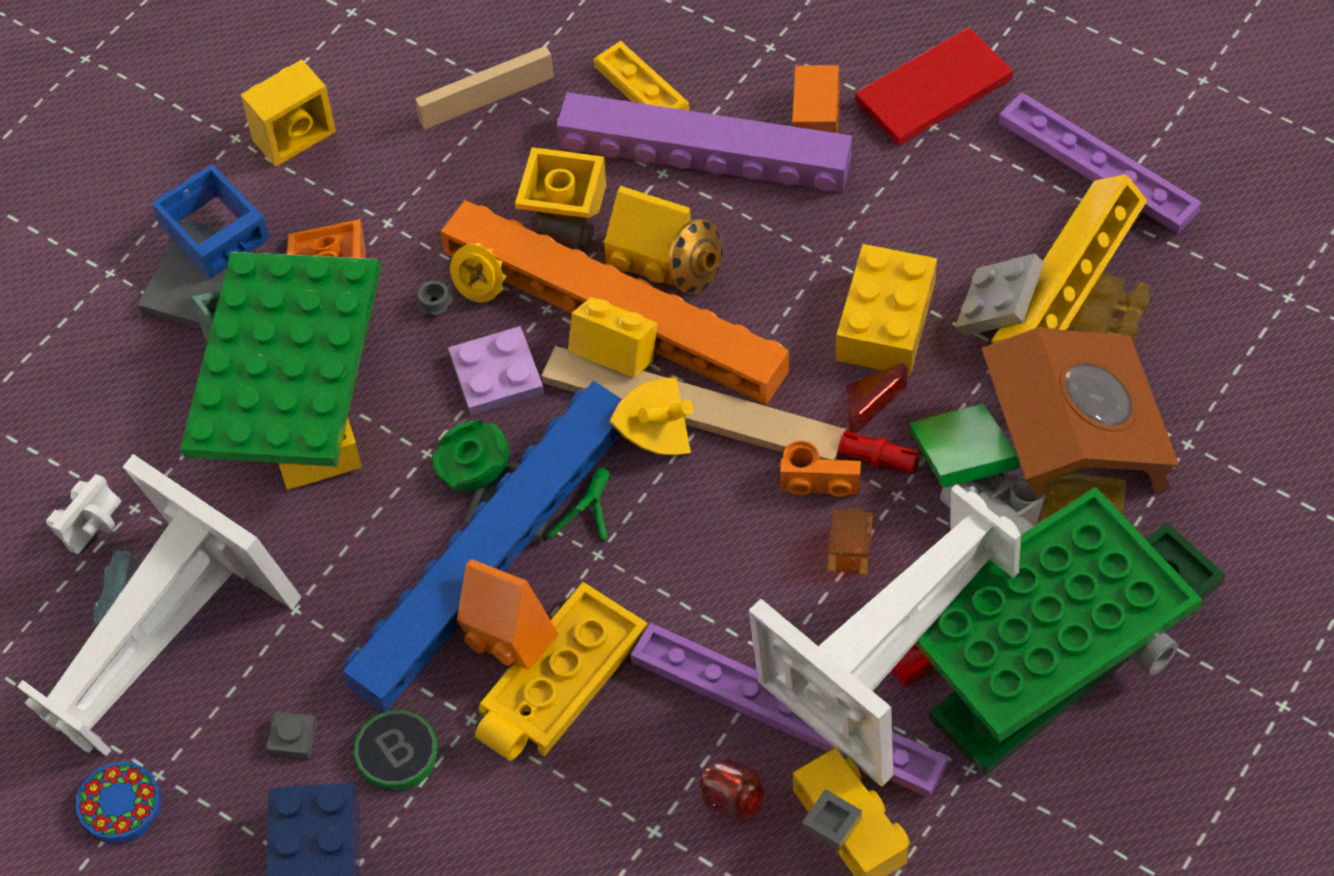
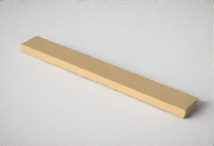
[541,346,846,460]

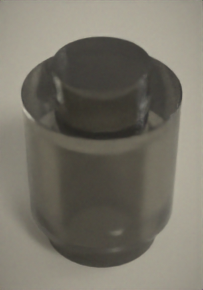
[537,212,594,251]

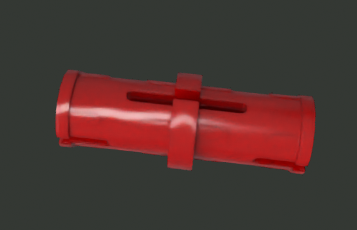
[838,430,921,475]

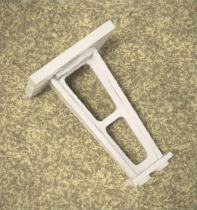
[17,454,301,756]
[749,484,1021,787]

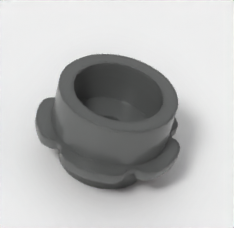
[416,281,453,316]

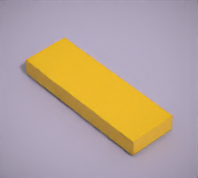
[593,41,689,111]

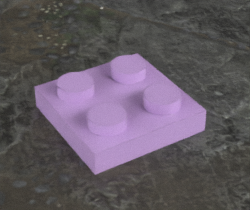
[448,326,544,416]

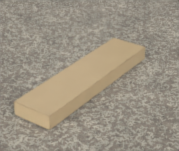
[415,46,554,130]

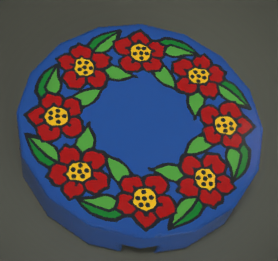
[76,762,161,844]

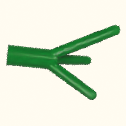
[546,468,610,542]

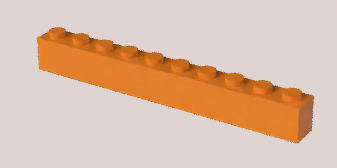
[441,200,789,405]

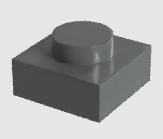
[266,712,318,761]
[802,789,862,851]

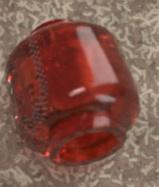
[700,759,765,821]

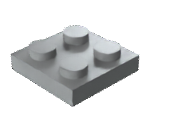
[955,253,1044,336]

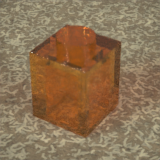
[827,508,873,575]

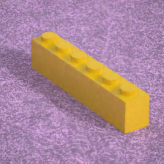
[991,174,1147,344]

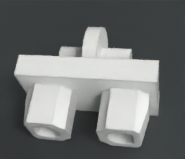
[46,474,121,554]

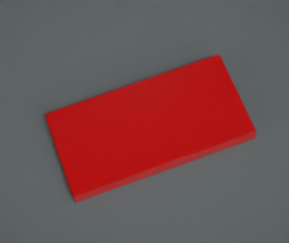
[855,27,1013,146]

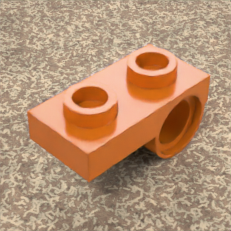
[780,440,861,497]

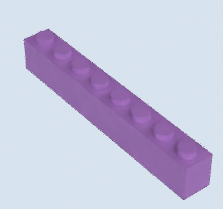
[556,92,852,193]

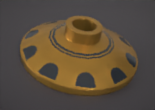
[668,219,723,294]

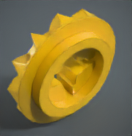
[450,243,506,303]

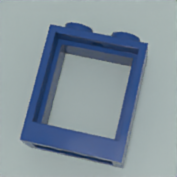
[152,164,270,279]

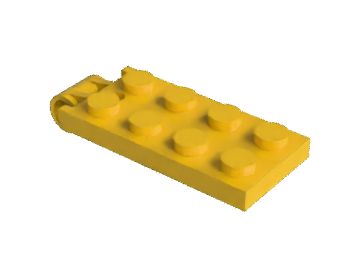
[475,582,648,761]

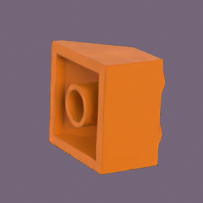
[457,559,559,670]

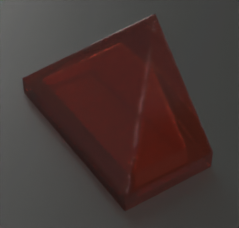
[846,362,908,434]

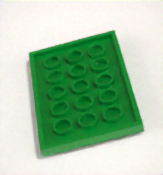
[180,252,381,467]
[915,487,1202,743]

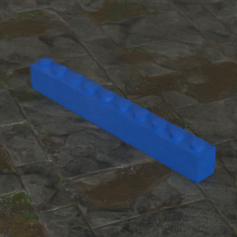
[343,380,622,713]

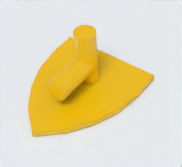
[609,377,694,455]

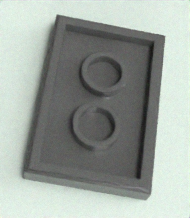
[137,219,227,330]

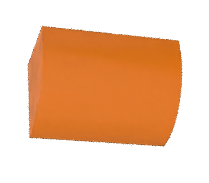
[792,65,840,133]

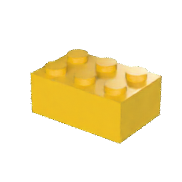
[836,244,937,376]

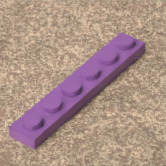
[999,92,1202,234]

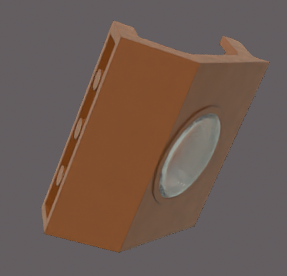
[982,327,1179,497]

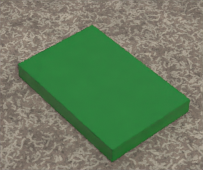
[909,404,1020,488]

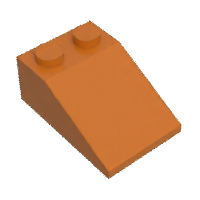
[287,219,366,258]

